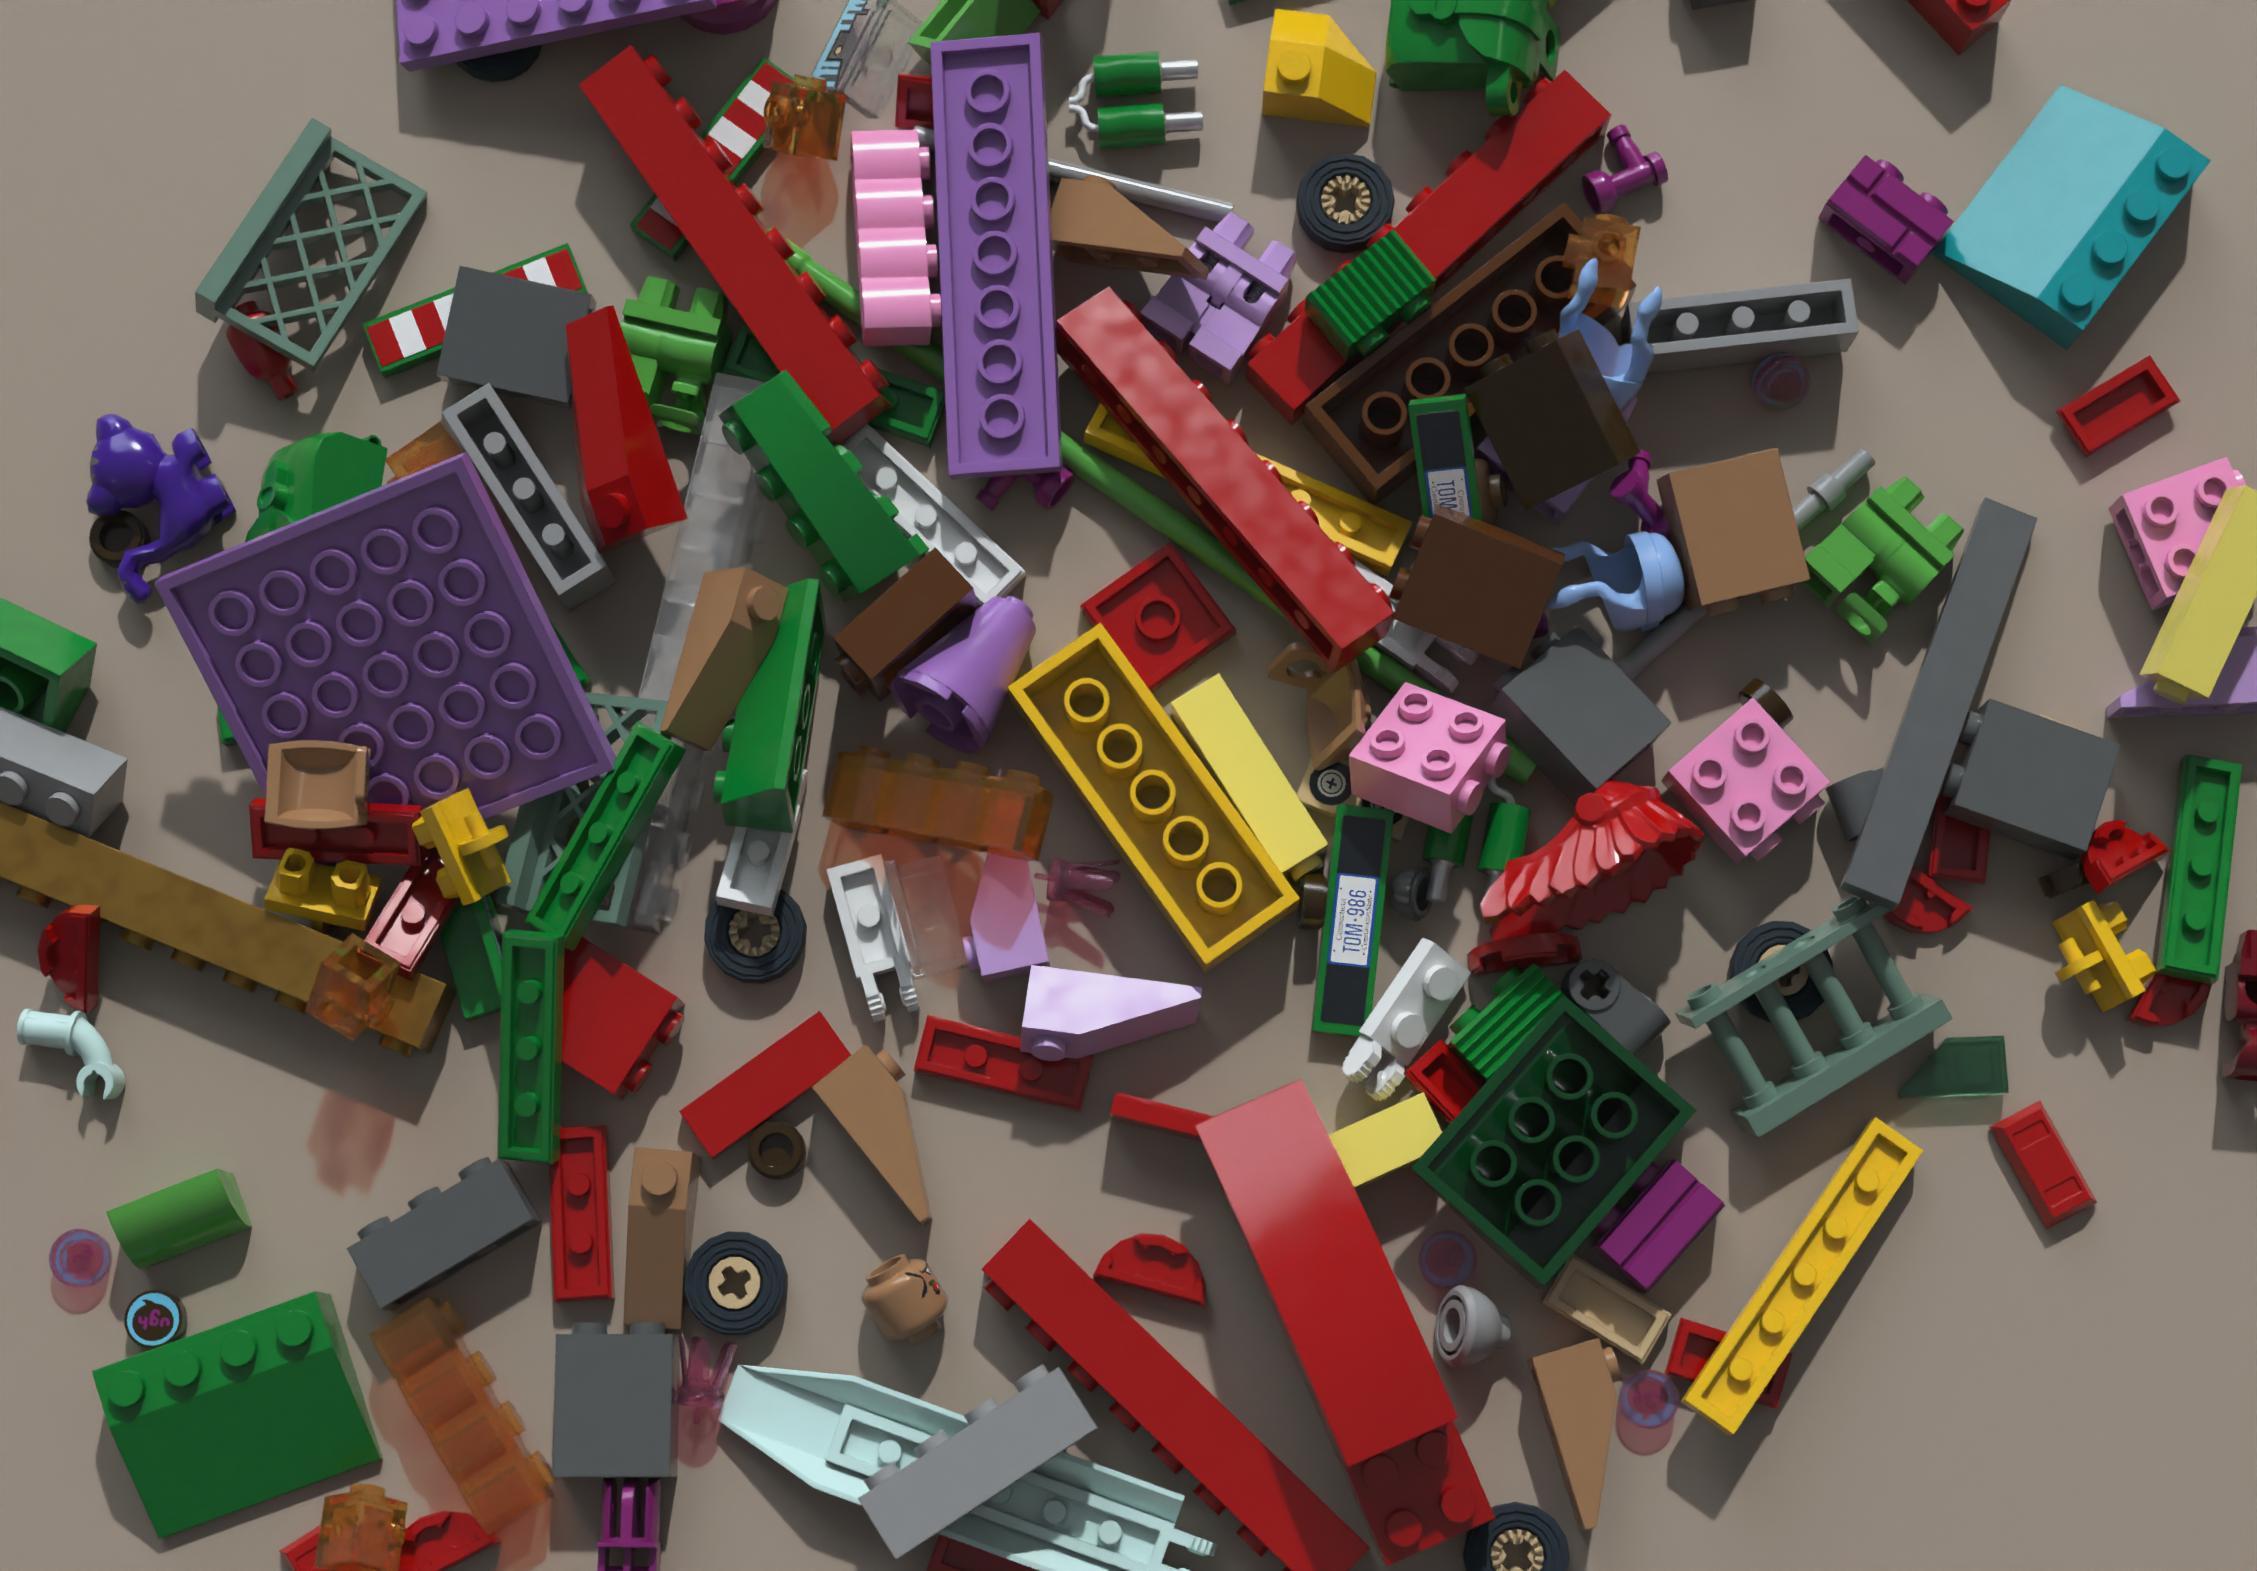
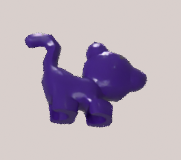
[86,414,237,604]

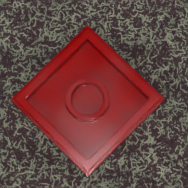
[1080,541,1236,693]

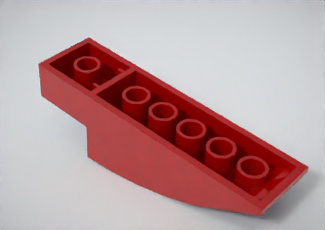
[1194,1079,1496,1566]

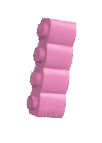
[850,130,941,347]

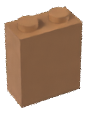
[1656,448,1810,617]

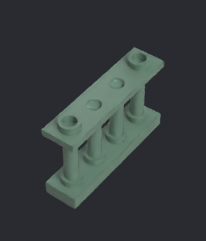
[1675,895,1953,1138]

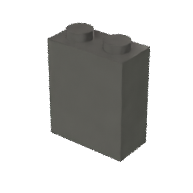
[436,266,597,409]
[1485,625,1672,807]
[1940,699,2121,861]
[552,1323,680,1477]

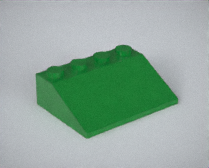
[92,1291,383,1539]

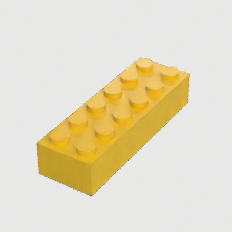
[1007,623,1300,973]

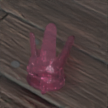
[1034,857,1121,918]
[676,1335,738,1425]

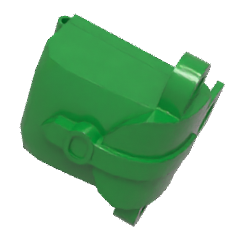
[1386,0,1561,116]
[245,432,388,542]

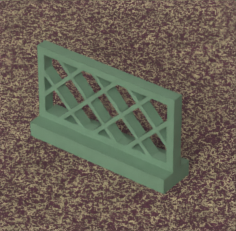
[195,118,427,372]
[496,692,671,927]

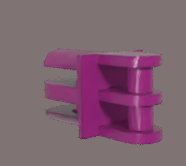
[596,1478,663,1571]

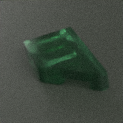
[1898,1036,2009,1099]

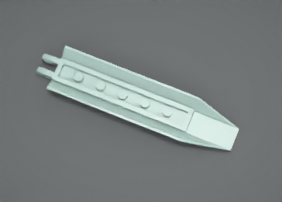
[718,1365,1218,1571]

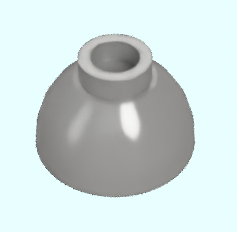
[1435,1285,1511,1367]

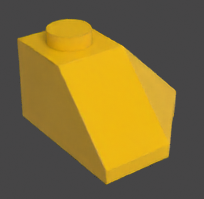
[1262,9,1377,128]

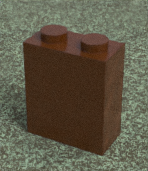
[1388,504,1565,669]

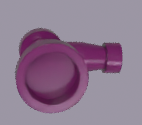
[1582,124,1668,216]
[1610,449,1672,544]
[975,467,1075,511]

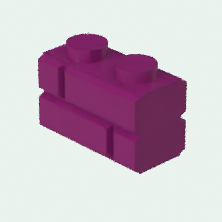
[1818,155,1954,285]
[1591,1158,1725,1294]

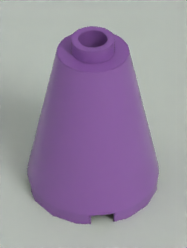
[890,596,1036,753]

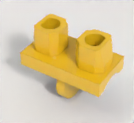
[412,788,511,906]
[264,848,382,934]
[2052,900,2156,1013]

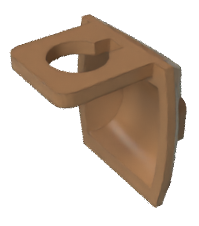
[1267,642,1371,771]
[265,740,371,830]

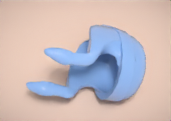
[1559,258,1663,410]
[1546,531,1685,632]

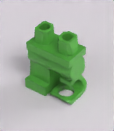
[620,276,733,437]
[1800,477,1964,646]

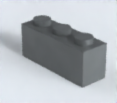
[347,1157,542,1311]

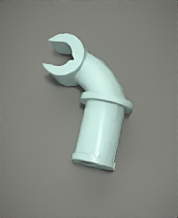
[16,1009,125,1100]

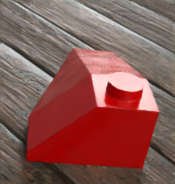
[565,305,688,554]

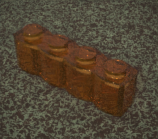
[822,745,1055,861]
[369,1296,556,1535]

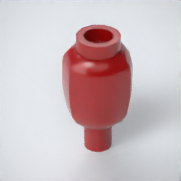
[226,301,299,401]

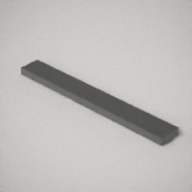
[1839,497,2038,911]

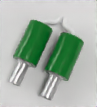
[1069,51,1203,150]
[1422,777,1532,904]

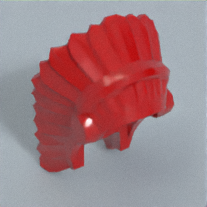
[1480,779,1705,941]

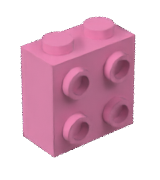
[2108,456,2246,611]
[1349,682,1511,834]
[1661,698,1830,865]

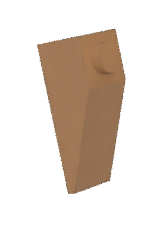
[1051,175,1209,280]
[660,567,789,751]
[812,1044,932,1226]
[623,1147,701,1330]
[1526,1338,1621,1530]

